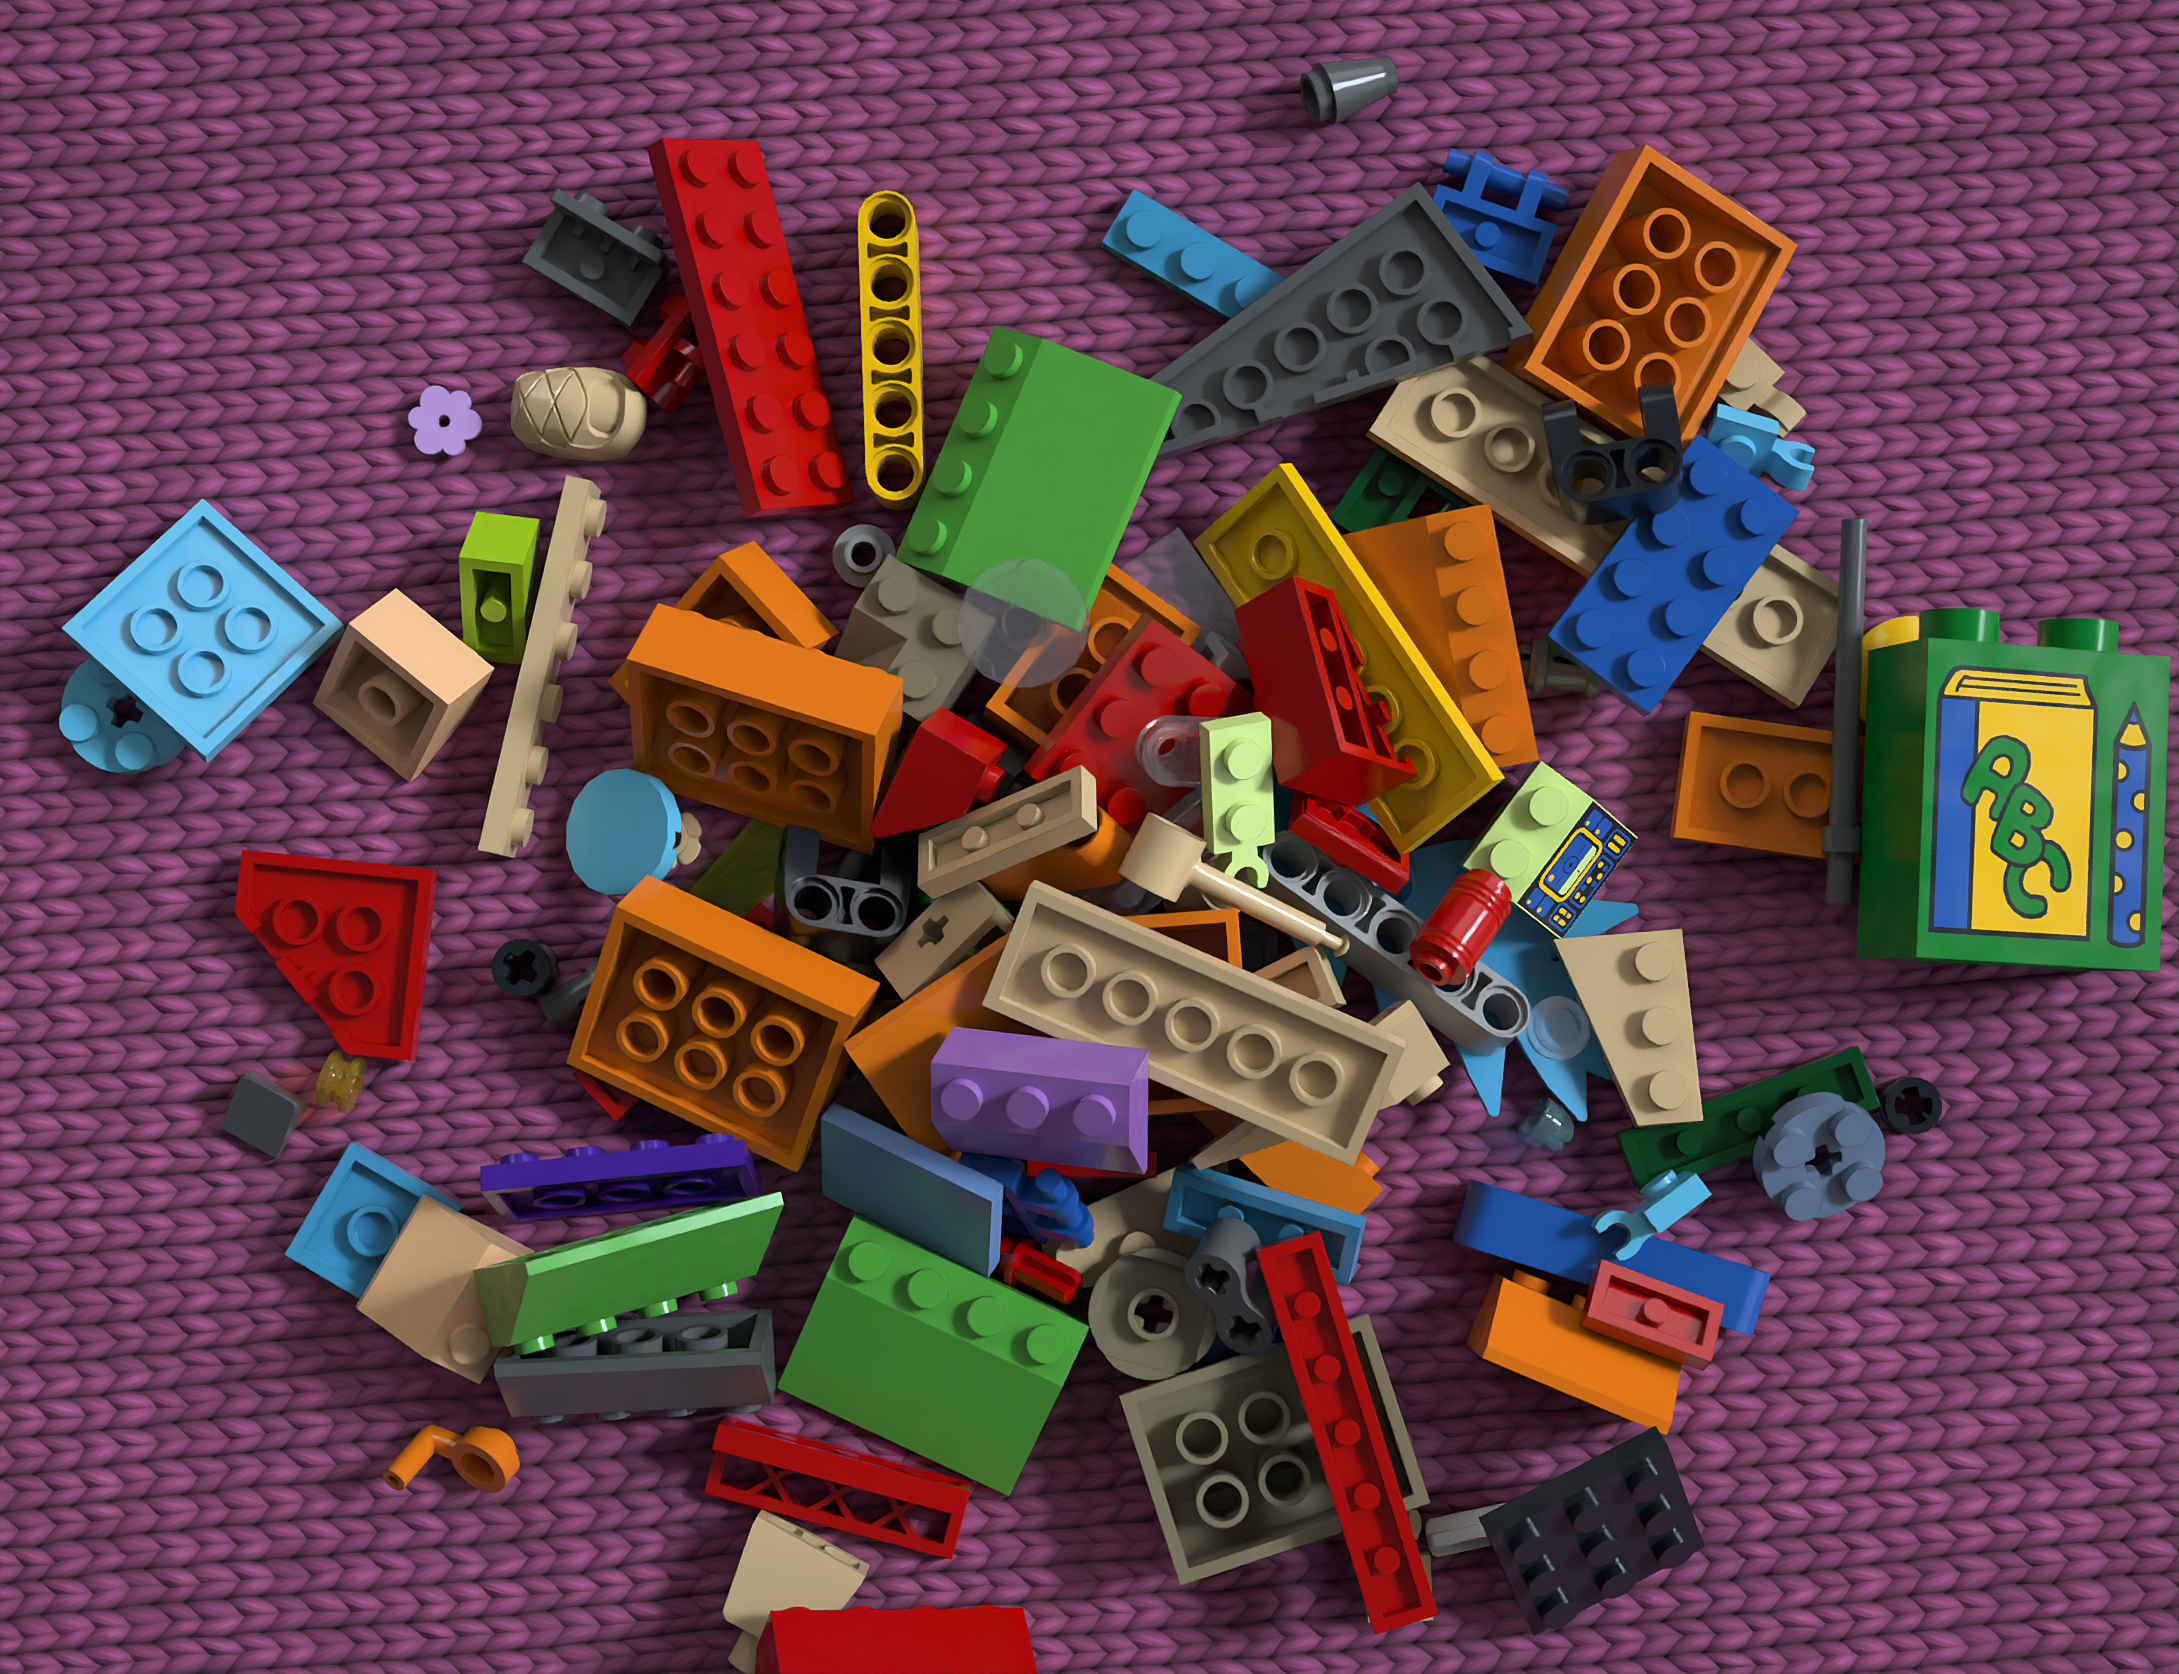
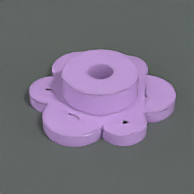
[408,385,483,456]

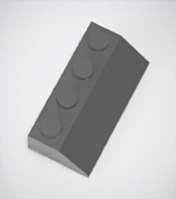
[494,1308,777,1423]

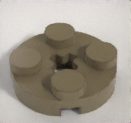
[1088,1247,1217,1380]

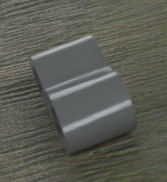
[1185,1217,1279,1355]

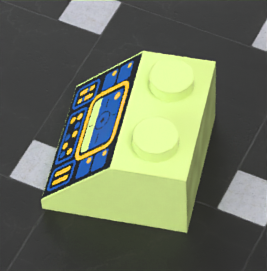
[1458,761,1638,939]

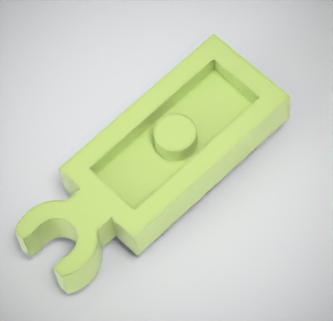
[1199,712,1275,889]

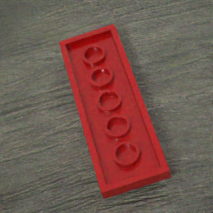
[647,138,855,518]

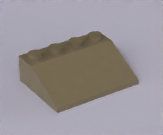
[1119,1313,1430,1586]

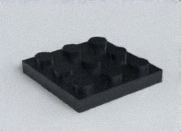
[1478,1426,1705,1636]

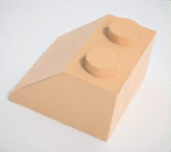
[313,588,494,783]
[356,1194,535,1385]

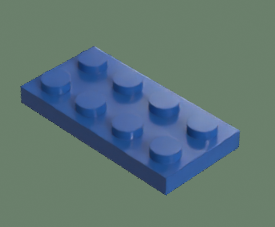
[1542,434,1800,717]

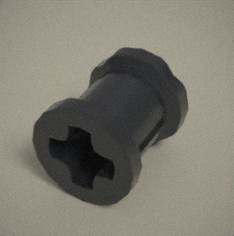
[492,939,560,997]

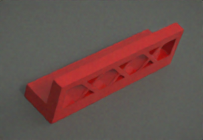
[704,1416,973,1560]

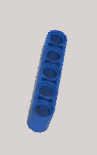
[1451,1179,1771,1336]

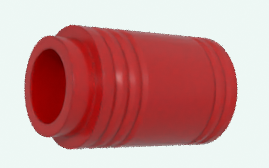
[1409,868,1512,986]

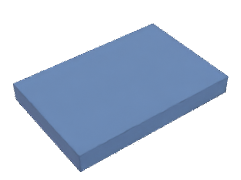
[821,1103,1003,1278]

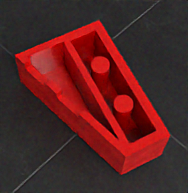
[1233,575,1418,808]

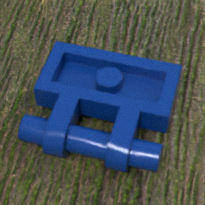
[1433,148,1569,290]
[958,1152,1094,1249]

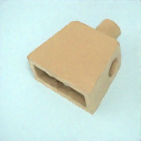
[721,1509,870,1674]

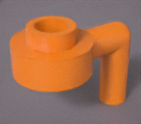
[383,1424,520,1493]

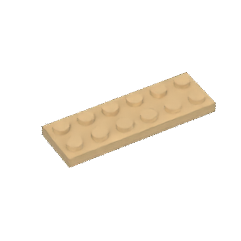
[982,880,1408,1167]

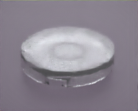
[958,557,1089,688]

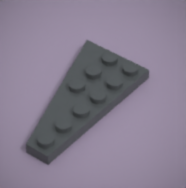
[1149,182,1534,463]

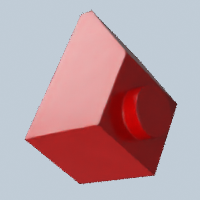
[868,707,1008,838]

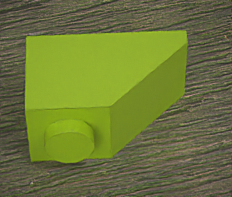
[458,511,542,665]

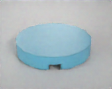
[566,768,681,896]

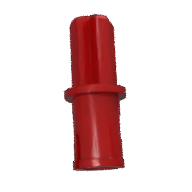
[993,1232,1084,1305]

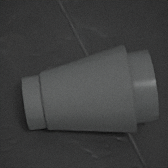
[1300,56,1398,125]

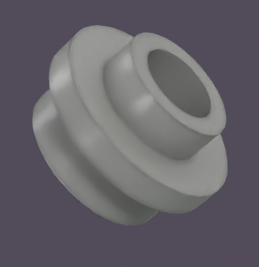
[833,524,896,589]

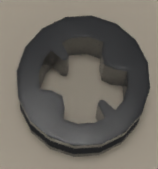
[1877,1076,1942,1135]

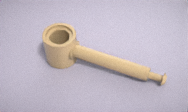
[1118,812,1350,958]

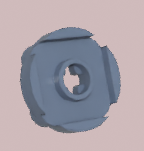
[1753,1092,1885,1221]

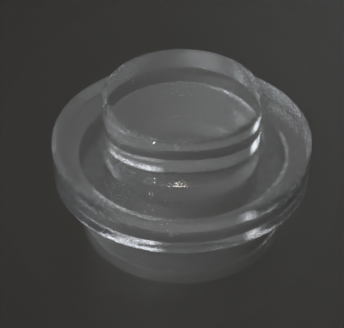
[1525,996,1590,1061]

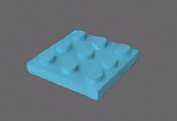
[62,499,345,764]

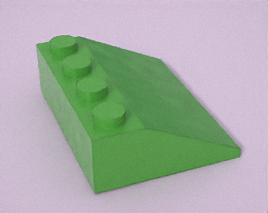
[895,326,1182,633]
[473,1191,784,1356]
[777,1213,1090,1496]

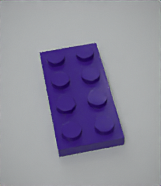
[480,1133,762,1224]

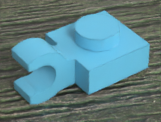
[1704,403,1815,491]
[1591,1169,1712,1261]

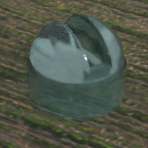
[1518,1096,1574,1153]

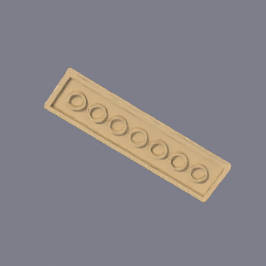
[1365,355,1839,709]

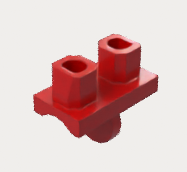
[621,291,708,414]

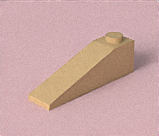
[1188,999,1450,1170]

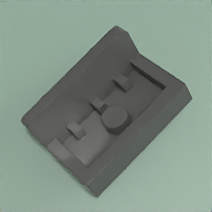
[522,188,673,331]

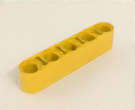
[858,190,927,510]

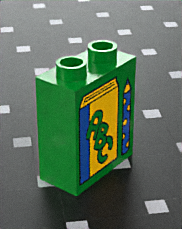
[1857,608,2170,971]

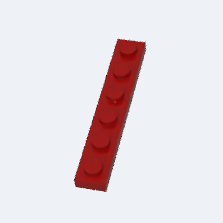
[1255,1229,1439,1635]

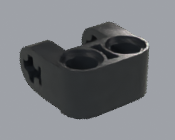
[1541,381,1683,525]
[773,824,914,965]

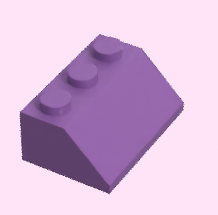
[930,1027,1149,1174]

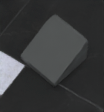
[221,1072,310,1159]

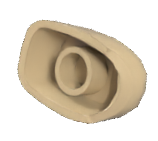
[511,367,647,461]

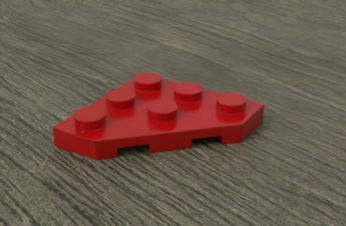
[234,849,438,1061]

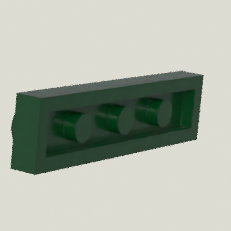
[1614,1046,1881,1195]

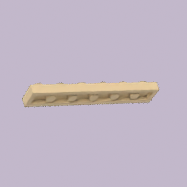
[478,475,607,858]

